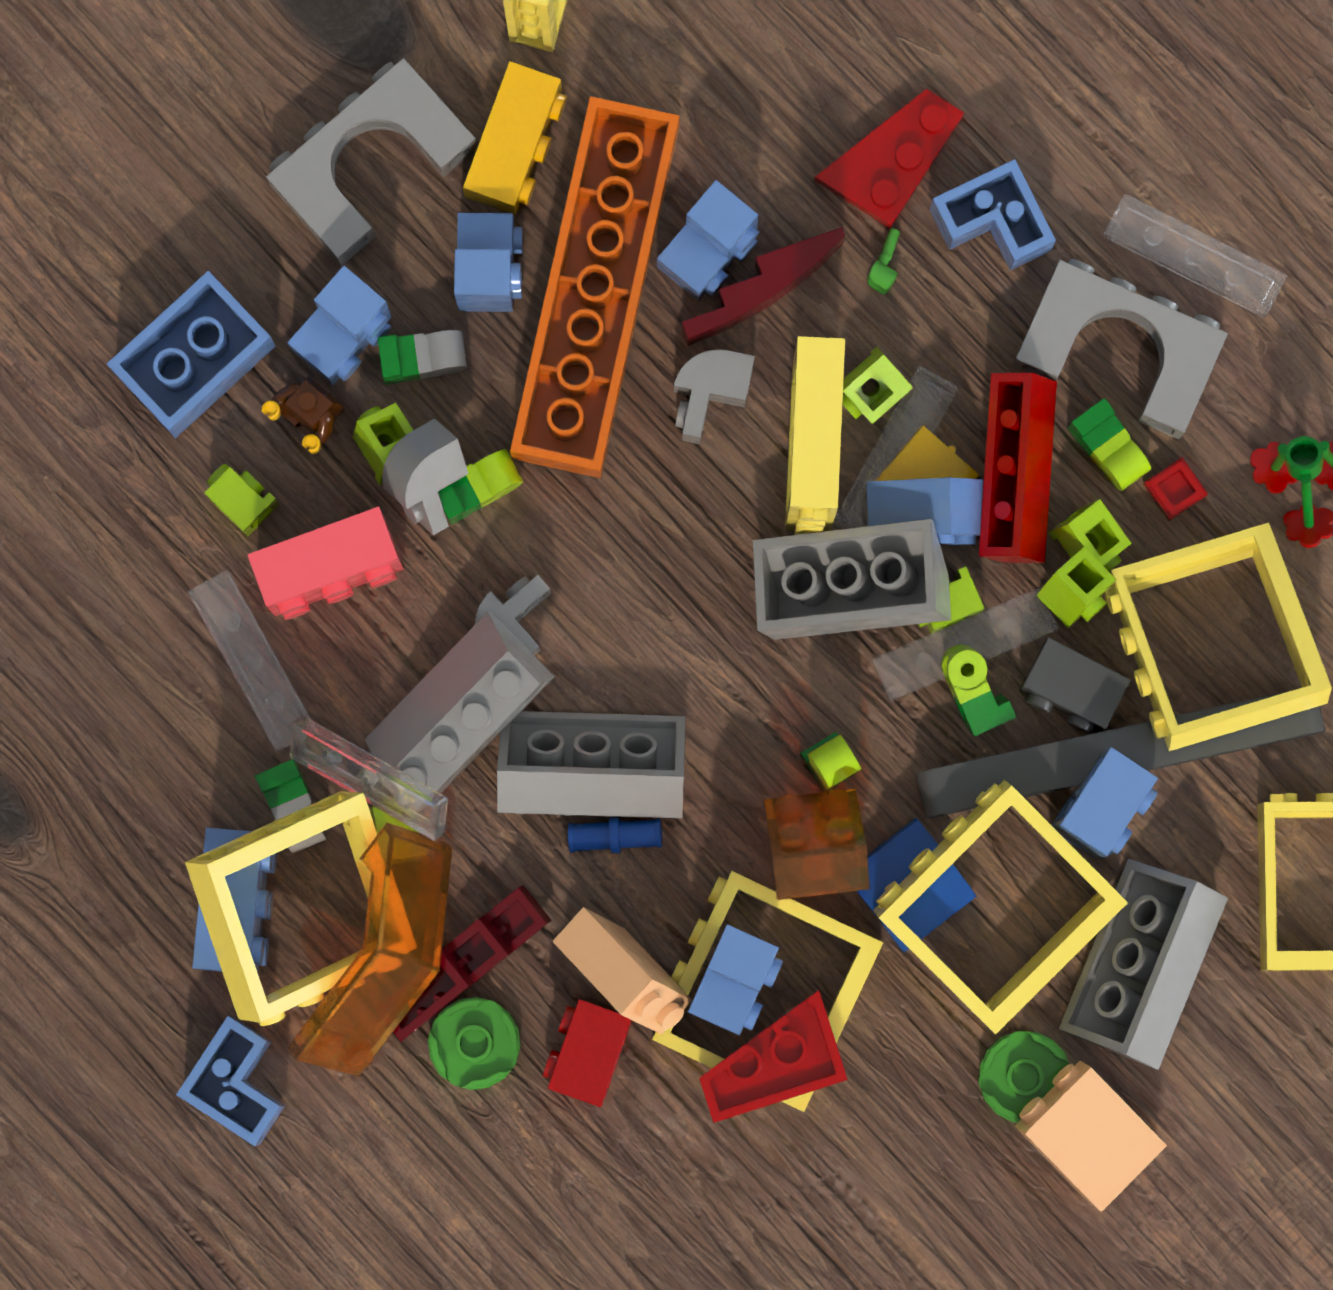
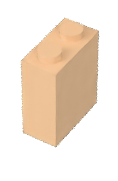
[552,907,692,1034]
[1015,1061,1167,1212]

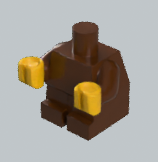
[261,376,345,454]

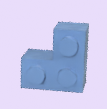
[929,159,1056,271]
[657,180,759,302]
[454,213,523,312]
[287,266,392,386]
[867,477,984,545]
[1051,747,1158,859]
[688,925,783,1035]
[176,1016,285,1146]

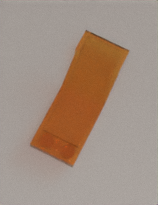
[287,822,452,1076]

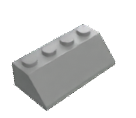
[753,519,951,640]
[365,611,554,812]
[497,711,686,818]
[1059,859,1228,1070]

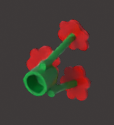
[1250,436,1333,548]

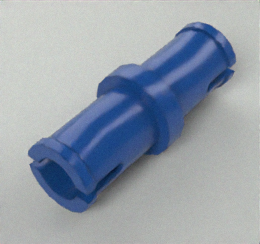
[568,817,663,854]

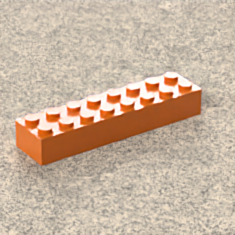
[510,96,680,478]

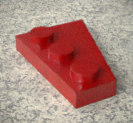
[814,89,964,229]
[699,990,848,1123]

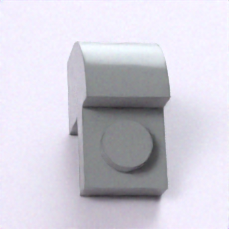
[674,350,755,444]
[382,419,468,535]
[475,575,551,656]

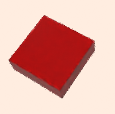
[1143,457,1208,521]

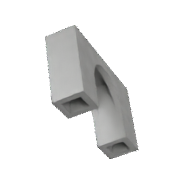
[266,58,478,266]
[1012,259,1228,440]

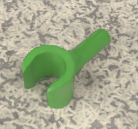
[867,228,900,295]

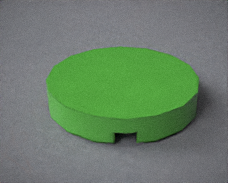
[428,997,521,1090]
[978,1031,1069,1123]

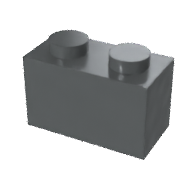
[1019,637,1131,735]

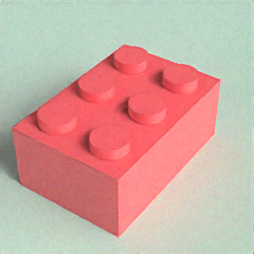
[247,506,404,620]

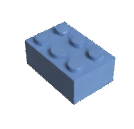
[107,270,276,439]
[192,827,278,973]

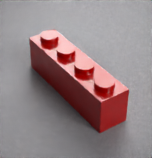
[979,372,1057,563]

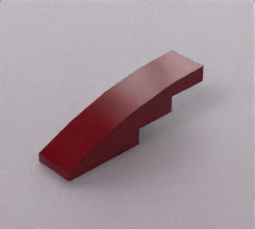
[682,227,845,346]
[372,885,552,1042]

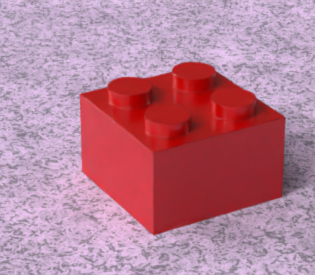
[542,999,632,1107]

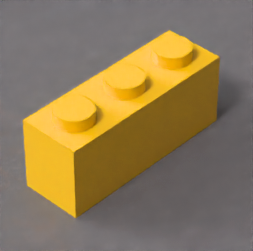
[463,61,567,215]

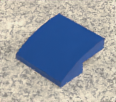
[843,818,977,952]

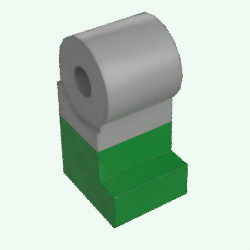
[377,330,467,385]
[254,759,326,854]

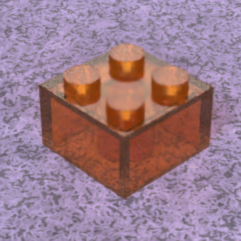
[764,788,870,900]

